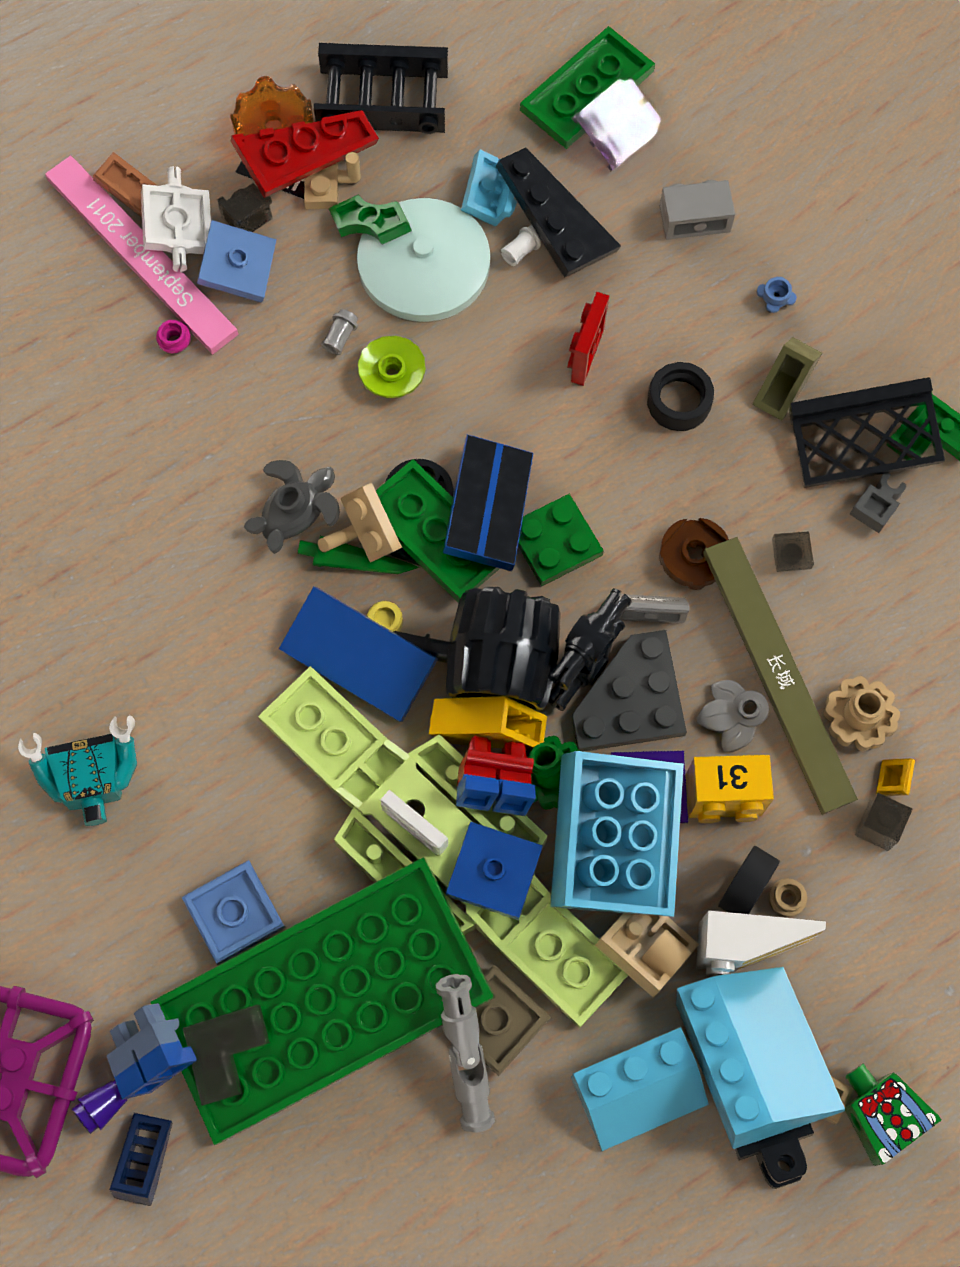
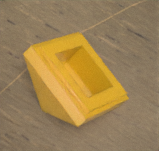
[876,758,915,796]

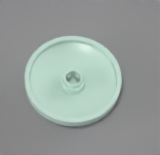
[357,198,490,322]

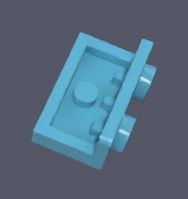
[461,149,517,226]

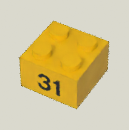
[685,755,774,823]

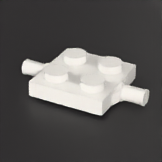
[141,166,211,272]

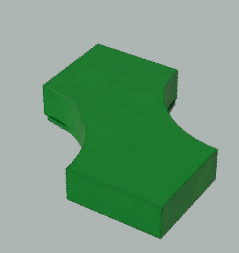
[328,194,412,245]

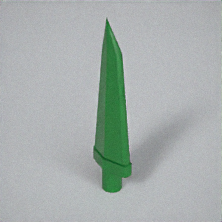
[298,535,421,575]

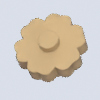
[823,676,900,751]

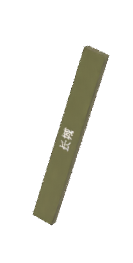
[703,537,858,815]

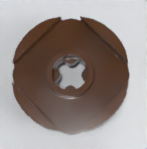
[659,518,729,590]

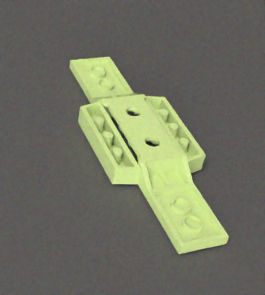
[258,666,629,1029]

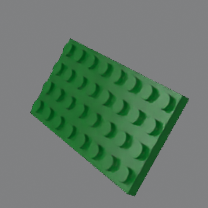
[151,857,495,1145]

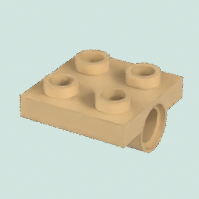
[595,913,699,998]

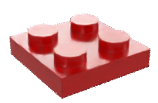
[567,292,610,386]

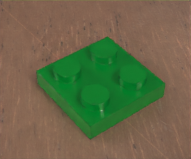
[518,493,604,587]

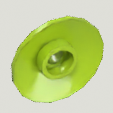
[358,335,426,398]

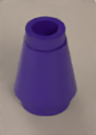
[72,1080,129,1134]

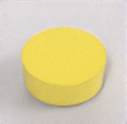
[367,601,403,632]

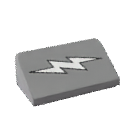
[615,594,689,623]

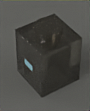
[854,793,913,851]

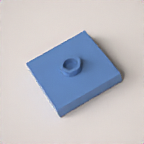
[197,220,277,303]
[182,860,285,965]

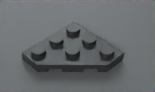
[572,630,687,752]

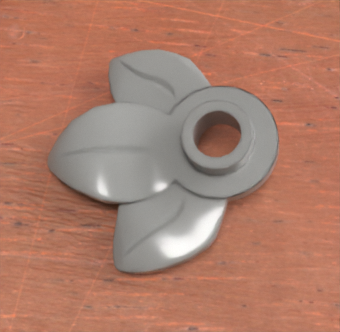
[697,680,769,752]

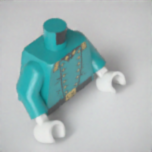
[18,715,137,826]

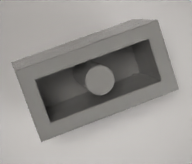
[659,180,735,240]

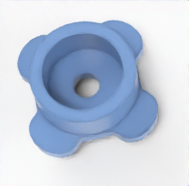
[757,277,797,313]

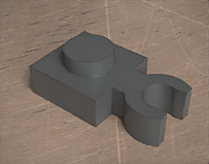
[850,473,906,533]

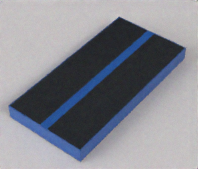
[443,434,533,572]

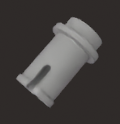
[321,309,358,355]

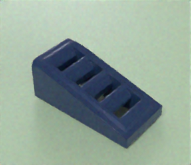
[109,1113,173,1206]

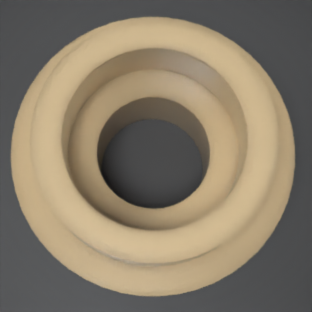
[769,878,807,917]

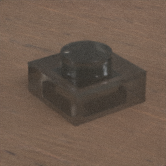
[772,531,814,572]

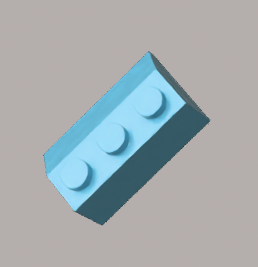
[571,1027,709,1151]

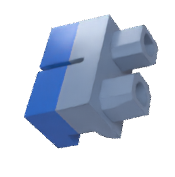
[106,1003,197,1100]

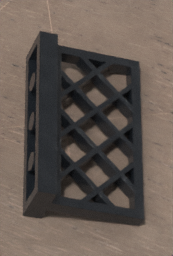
[789,377,945,488]

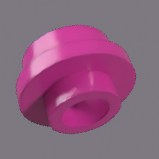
[156,320,191,353]

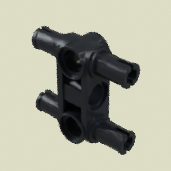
[548,588,632,711]

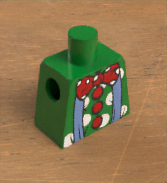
[845,1063,942,1166]

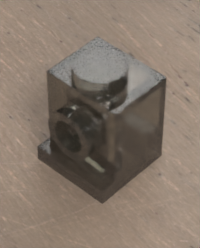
[217,183,273,232]

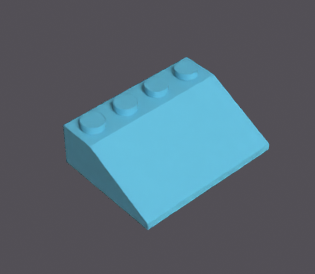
[550,751,684,917]
[676,967,845,1149]

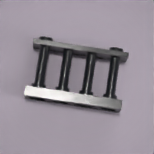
[314,43,448,134]

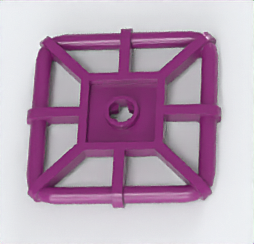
[0,986,94,1178]

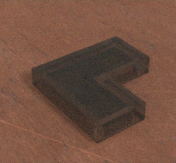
[183,1005,270,1106]

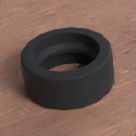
[647,362,714,431]
[718,846,780,914]

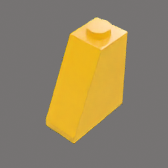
[429,696,547,751]

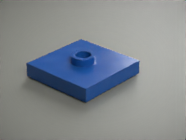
[446,821,543,920]

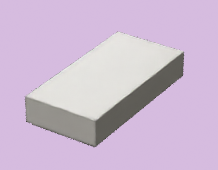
[381,790,448,856]

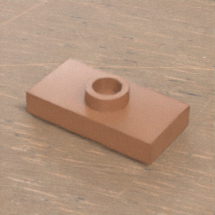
[93,152,157,217]

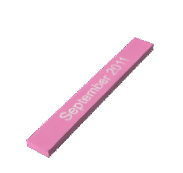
[45,155,239,355]

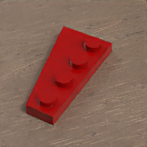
[230,110,379,198]

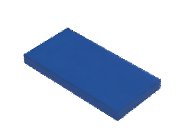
[279,586,438,722]

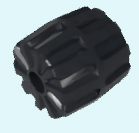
[446,587,561,711]

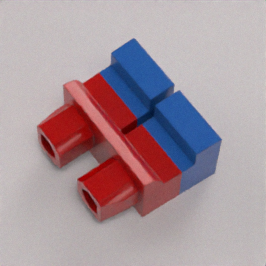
[456,736,536,816]

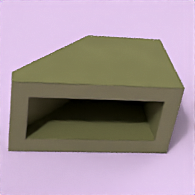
[752,337,822,421]

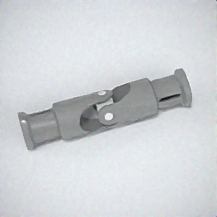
[436,974,495,1133]

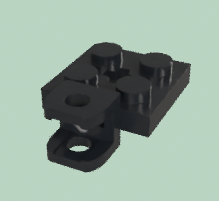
[735,1123,814,1189]

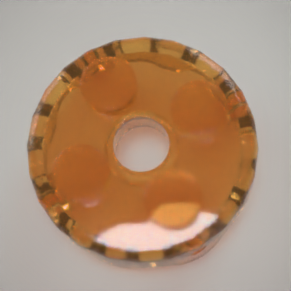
[230,76,314,135]

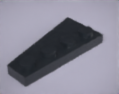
[496,148,621,278]

